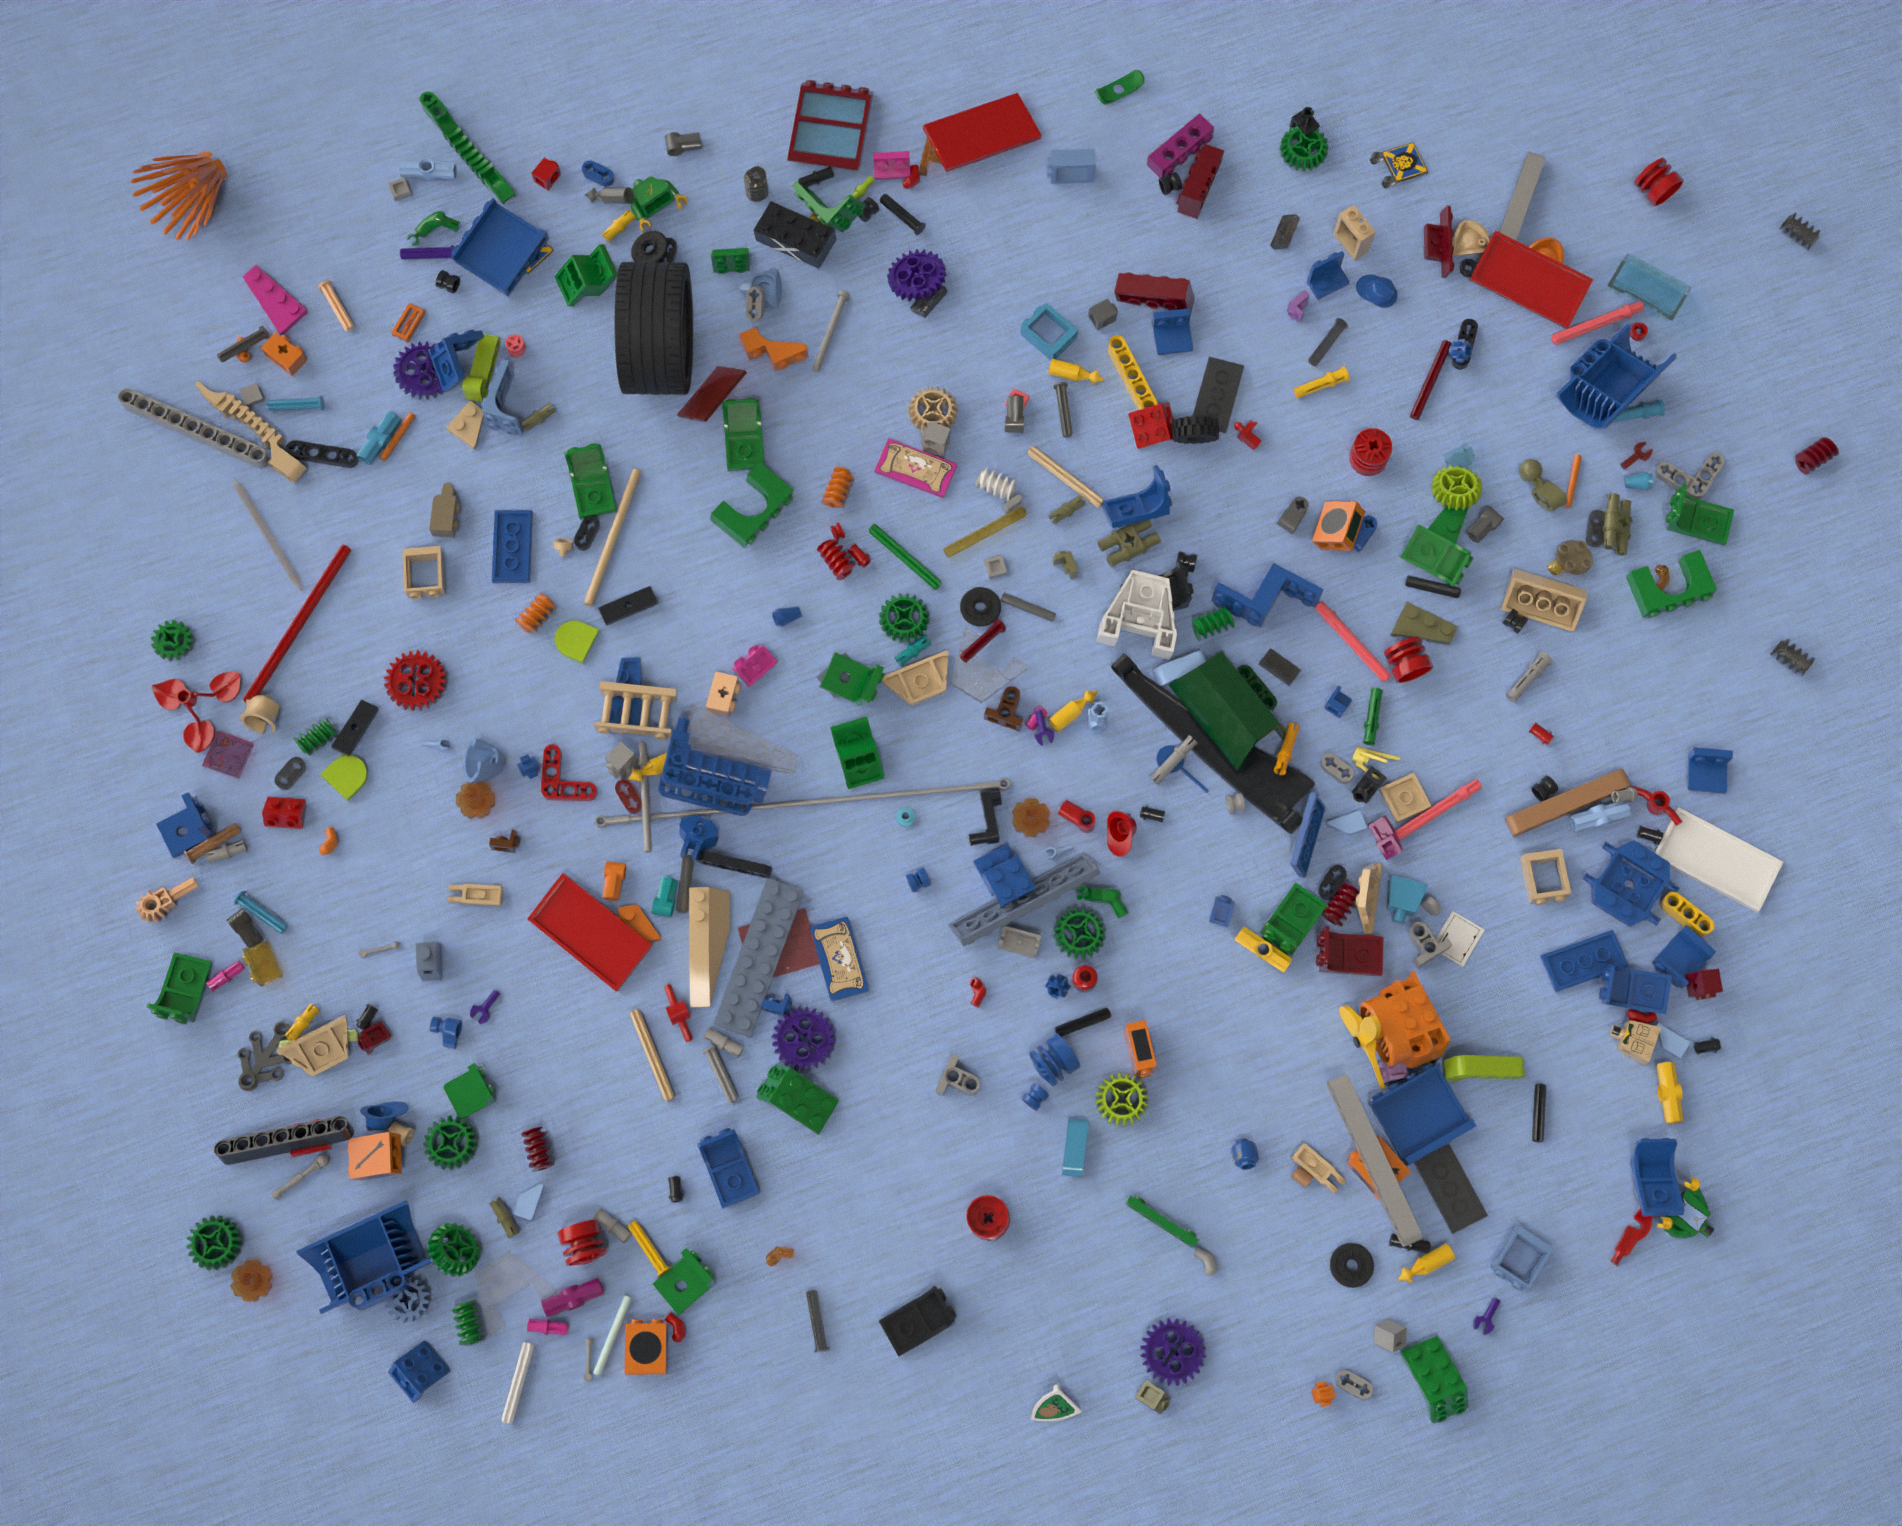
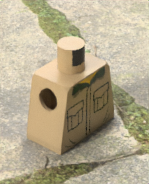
[1609,1021,1661,1065]

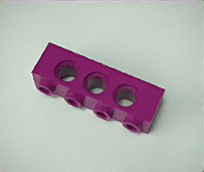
[1147,113,1214,178]

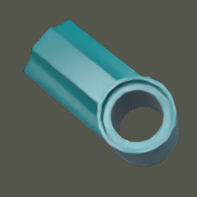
[652,877,678,918]

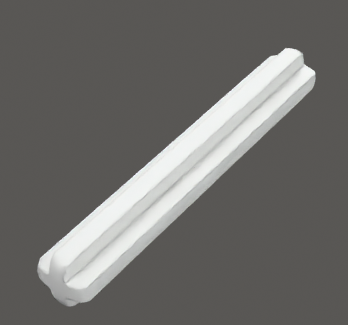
[502,1342,534,1424]

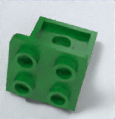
[792,181,866,233]
[722,398,764,471]
[564,443,616,520]
[1665,484,1734,546]
[1400,524,1474,587]
[1260,882,1328,955]
[146,952,213,1025]
[756,1064,839,1135]
[1401,1335,1468,1423]

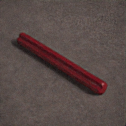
[1410,340,1452,420]

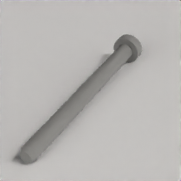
[813,290,851,372]

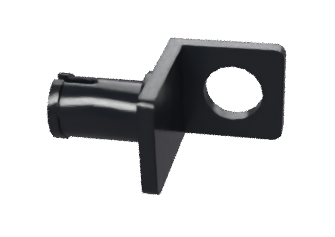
[1289,107,1320,136]
[1352,767,1387,803]

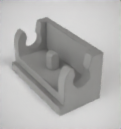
[998,926,1041,959]

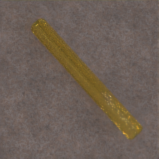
[943,507,1027,558]

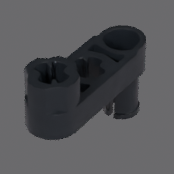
[969,788,1002,846]

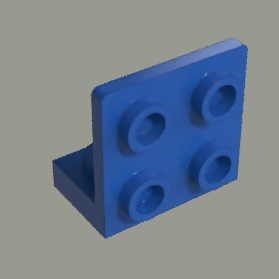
[1307,251,1350,300]
[1152,308,1193,355]
[1688,747,1733,794]
[388,1341,450,1404]

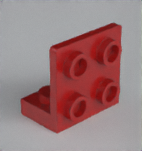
[1128,402,1174,449]

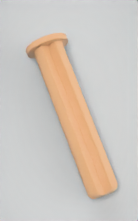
[318,280,354,331]

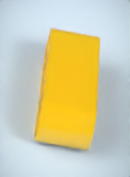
[1660,892,1714,938]

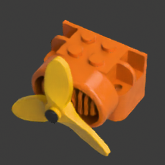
[1339,971,1451,1089]

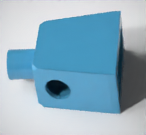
[1387,875,1428,924]

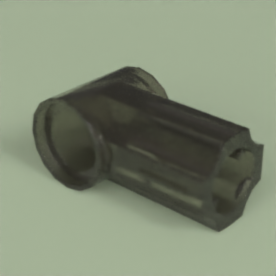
[226,908,264,949]

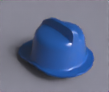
[1356,274,1398,308]
[360,1101,409,1131]

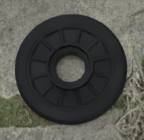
[631,231,668,263]
[960,587,1001,627]
[1330,1243,1374,1288]

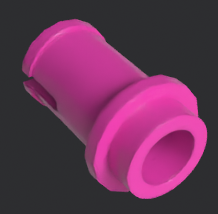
[1025,706,1048,731]

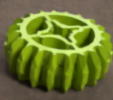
[1431,464,1483,511]
[1095,1073,1149,1127]

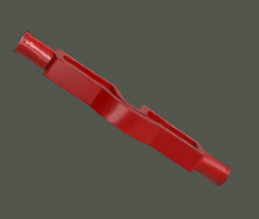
[1610,1208,1654,1266]

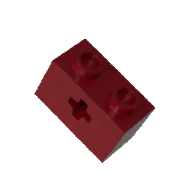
[1685,968,1723,1000]

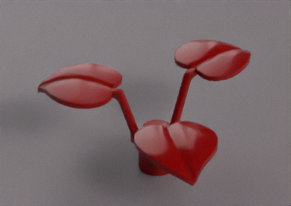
[152,671,241,753]

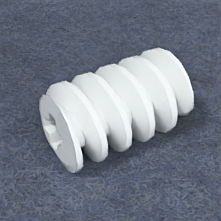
[975,467,1016,502]

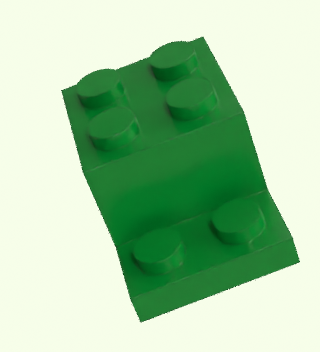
[554,244,618,307]
[830,716,885,789]

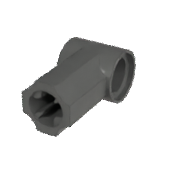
[665,132,702,156]
[1005,396,1024,433]
[1466,506,1504,543]

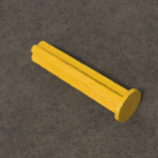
[628,1221,671,1277]

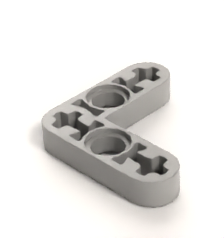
[1655,453,1724,500]

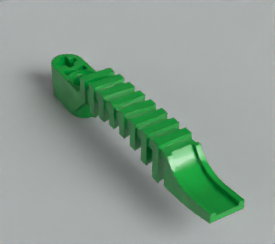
[420,91,516,204]

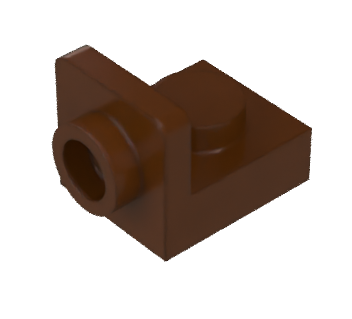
[489,830,520,853]

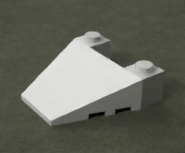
[1096,570,1177,660]

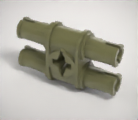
[1602,493,1633,556]
[1097,520,1161,567]

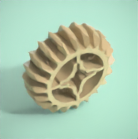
[908,386,958,433]

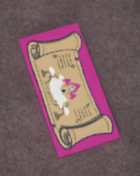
[875,438,957,498]

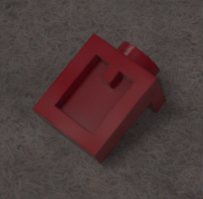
[358,1021,392,1055]

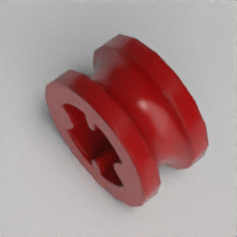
[1630,322,1648,341]
[830,523,845,540]

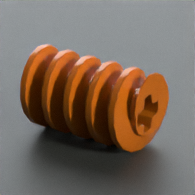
[821,466,855,508]
[515,592,557,633]

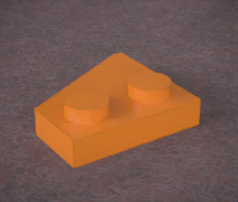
[618,904,661,942]

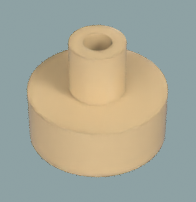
[554,538,573,556]

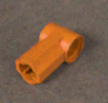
[602,861,627,901]

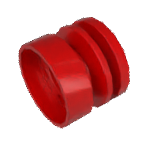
[1634,158,1684,207]
[1349,428,1392,476]
[1384,637,1434,683]
[966,1195,1010,1241]
[557,1219,607,1266]

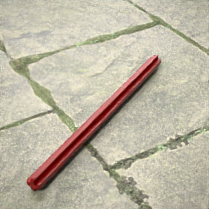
[243,544,351,703]

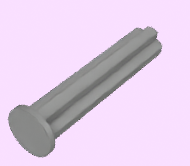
[702,1045,738,1103]

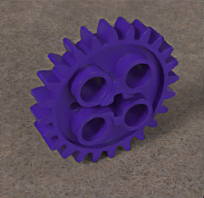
[887,249,947,302]
[393,341,443,400]
[772,1007,836,1072]
[1140,1318,1206,1386]

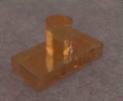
[920,138,942,176]

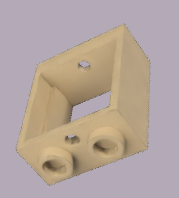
[1333,205,1376,261]
[403,546,445,599]
[1520,849,1571,905]

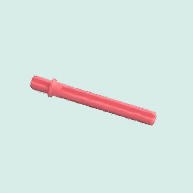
[1551,301,1644,345]
[1315,602,1391,682]
[1395,779,1482,841]

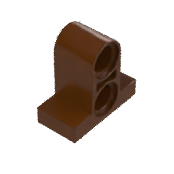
[984,686,1023,732]

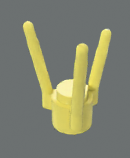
[1352,746,1400,784]

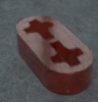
[615,779,642,814]

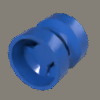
[905,868,931,893]
[1022,1083,1049,1111]

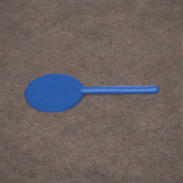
[1156,745,1209,793]

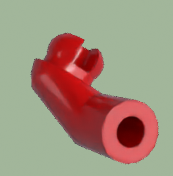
[902,165,920,189]
[970,977,986,1008]
[1627,1009,1657,1024]
[665,1312,686,1343]

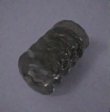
[744,166,769,202]
[1779,212,1821,251]
[1770,638,1815,677]

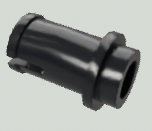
[1140,805,1165,823]
[1637,825,1663,844]
[356,1004,378,1030]
[1694,1037,1721,1055]
[668,1176,684,1203]

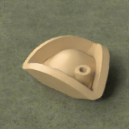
[1452,220,1491,256]

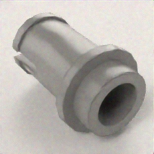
[1611,787,1637,803]

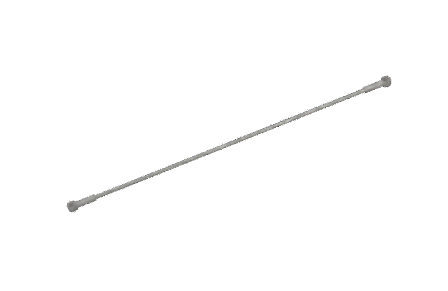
[595,778,1010,828]

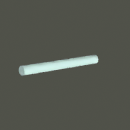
[593,1296,632,1376]

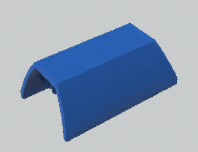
[1557,324,1677,430]
[296,1200,432,1314]

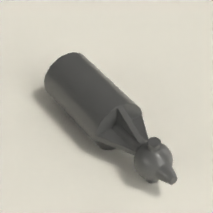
[585,187,634,204]

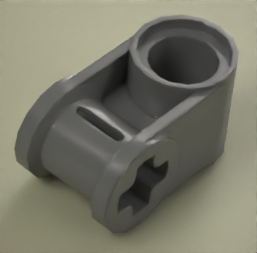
[1277,497,1309,534]

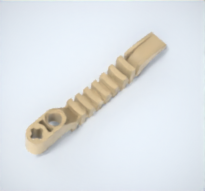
[195,381,307,484]

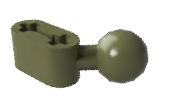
[1519,459,1568,512]

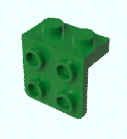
[443,1063,496,1119]

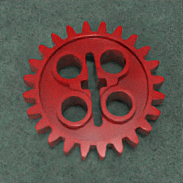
[384,650,447,711]

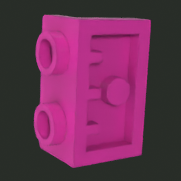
[873,151,910,180]
[731,644,778,687]

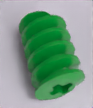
[1192,607,1235,641]
[293,716,338,756]
[452,1300,485,1346]

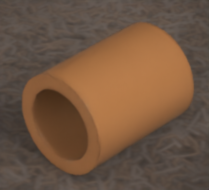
[1291,1166,1313,1188]

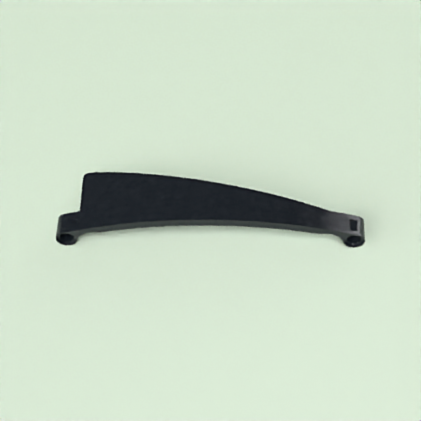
[1111,653,1315,834]

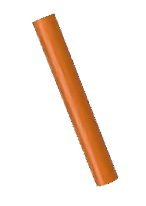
[379,412,416,461]
[1564,455,1582,508]

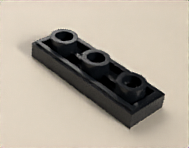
[598,586,658,626]
[331,699,379,757]

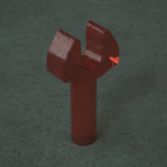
[1620,442,1653,470]

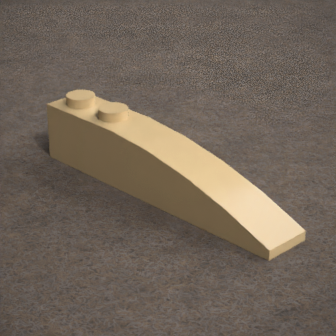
[689,887,730,1008]

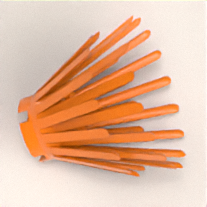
[130,151,227,241]

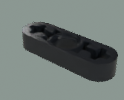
[1452,319,1478,370]

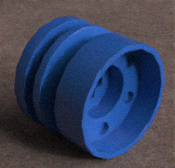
[1029,1033,1081,1087]

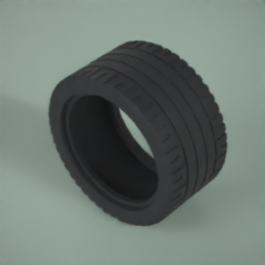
[614,262,693,395]

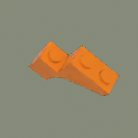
[739,327,808,371]

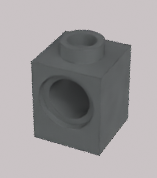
[1088,299,1118,331]

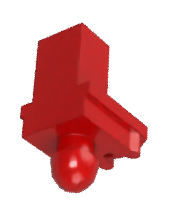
[1234,420,1262,451]

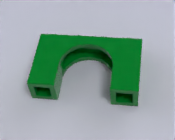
[710,462,794,548]
[1626,550,1717,618]

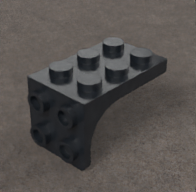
[1120,561,1194,611]
[879,1286,957,1357]

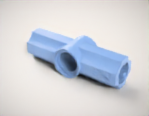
[399,158,456,181]
[1088,702,1108,735]
[1569,801,1631,832]

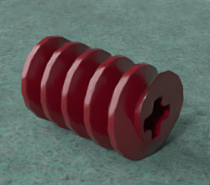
[1795,437,1839,475]
[1321,883,1360,927]
[521,1127,555,1172]

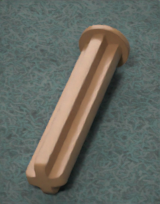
[184,823,241,864]

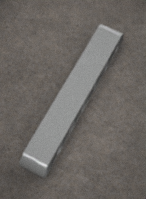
[1499,151,1546,240]

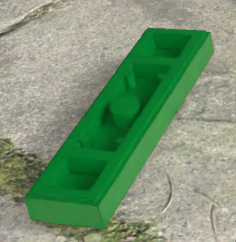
[1125,1195,1199,1248]

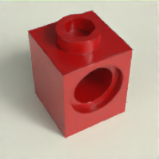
[531,157,561,191]

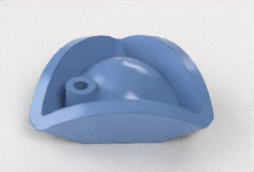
[740,268,782,308]

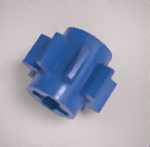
[1449,339,1472,363]
[517,754,540,779]
[1045,974,1071,999]

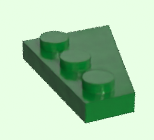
[1428,506,1469,543]

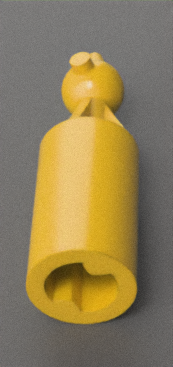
[1048,358,1104,385]
[1048,690,1098,733]
[628,752,667,782]
[1398,1243,1455,1283]

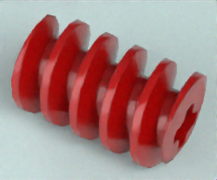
[817,539,855,581]

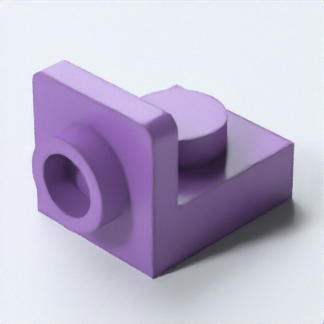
[1286,290,1310,323]

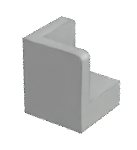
[1374,1319,1407,1352]

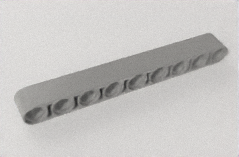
[118,388,270,469]
[1327,1074,1423,1247]

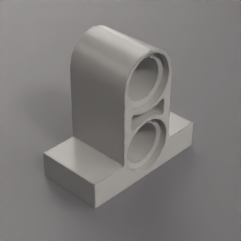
[1408,922,1452,969]
[936,1054,980,1096]

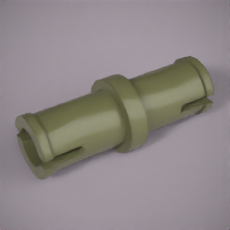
[520,402,557,432]
[1049,495,1086,525]
[489,1197,520,1239]

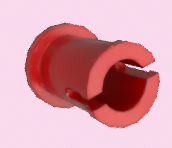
[847,544,871,567]
[1529,723,1554,745]

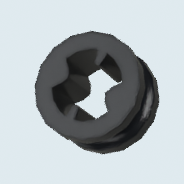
[1460,259,1477,277]

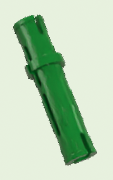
[1363,688,1383,745]

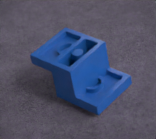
[973,844,1036,908]

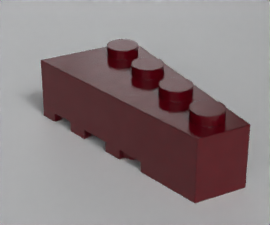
[1176,143,1224,219]
[1114,272,1195,313]

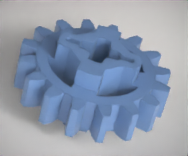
[385,1277,430,1323]

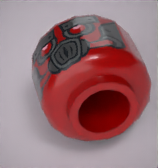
[1072,965,1098,993]

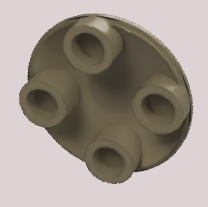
[1556,540,1593,575]

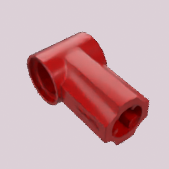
[1058,800,1095,833]

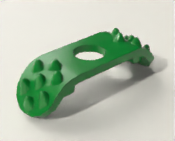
[1095,70,1145,105]

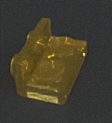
[242,941,283,987]

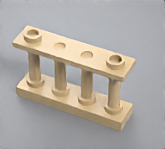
[594,681,678,740]

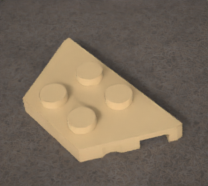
[882,650,948,706]
[1356,863,1383,935]
[277,1014,349,1076]

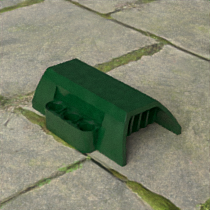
[1169,650,1286,771]

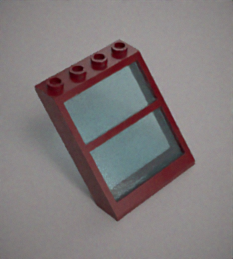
[787,80,873,170]

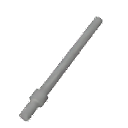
[637,743,652,853]

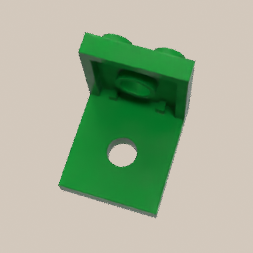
[819,652,885,706]
[653,1248,716,1316]

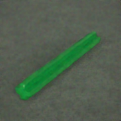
[869,524,942,590]

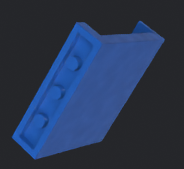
[451,197,549,297]
[1368,1063,1477,1166]

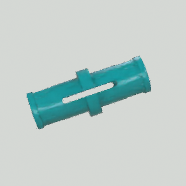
[894,635,931,667]

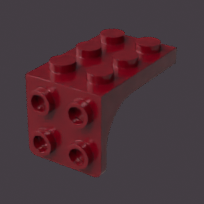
[1316,926,1384,976]

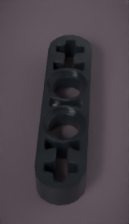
[286,440,359,468]
[697,851,773,878]

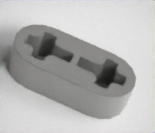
[746,285,765,321]
[1320,753,1354,784]
[1335,1370,1373,1400]

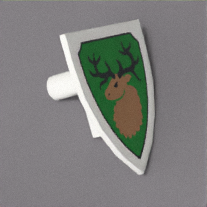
[1031,1385,1082,1421]

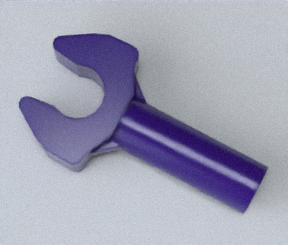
[1034,709,1054,746]
[470,989,500,1024]
[1473,1298,1501,1335]

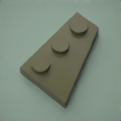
[1390,602,1458,645]

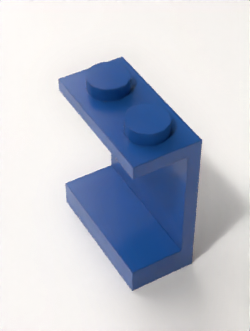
[1652,925,1716,989]

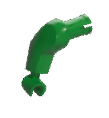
[407,211,460,246]
[1075,885,1129,919]

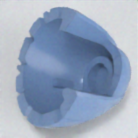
[463,739,505,783]

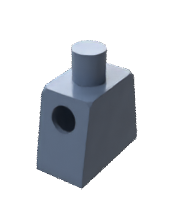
[416,942,442,981]

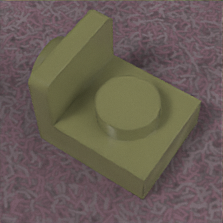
[1052,551,1078,580]
[1135,1380,1171,1415]

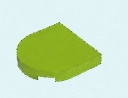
[555,621,600,664]
[320,755,367,801]

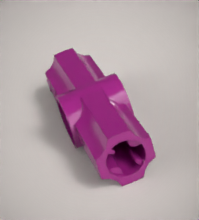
[541,1278,604,1318]

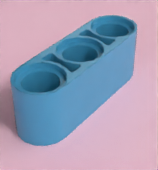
[1062,1118,1089,1178]

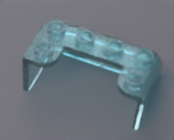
[1607,253,1691,321]

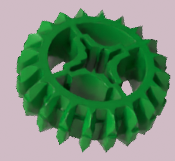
[1280,126,1329,172]
[879,593,930,643]
[1054,907,1106,960]
[423,1116,478,1170]
[186,1215,243,1271]
[427,1222,481,1277]

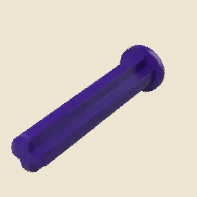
[399,245,454,260]

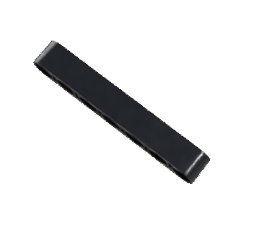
[214,1116,354,1165]

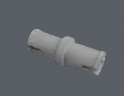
[205,840,247,864]
[704,1027,744,1058]
[593,1208,632,1244]

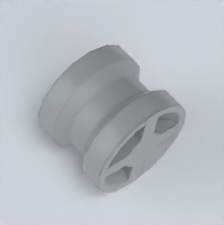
[1225,793,1245,814]

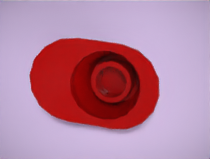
[1107,811,1137,857]

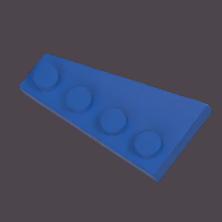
[609,657,642,734]

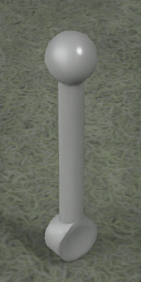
[359,942,399,958]
[583,1337,593,1381]

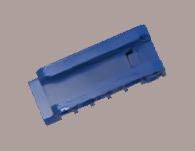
[658,717,771,816]

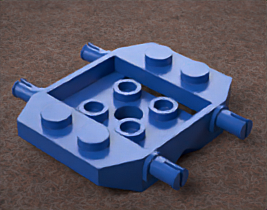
[1582,840,1680,927]

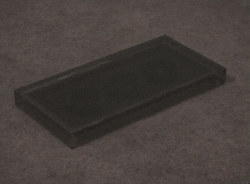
[1193,356,1244,433]
[1414,1144,1488,1234]

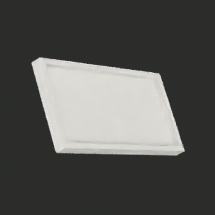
[1654,807,1783,913]

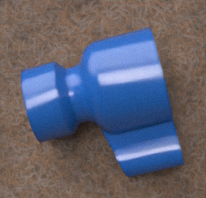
[430,1016,462,1049]

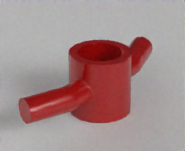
[1632,786,1682,826]
[664,984,693,1042]

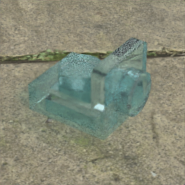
[1443,443,1475,468]

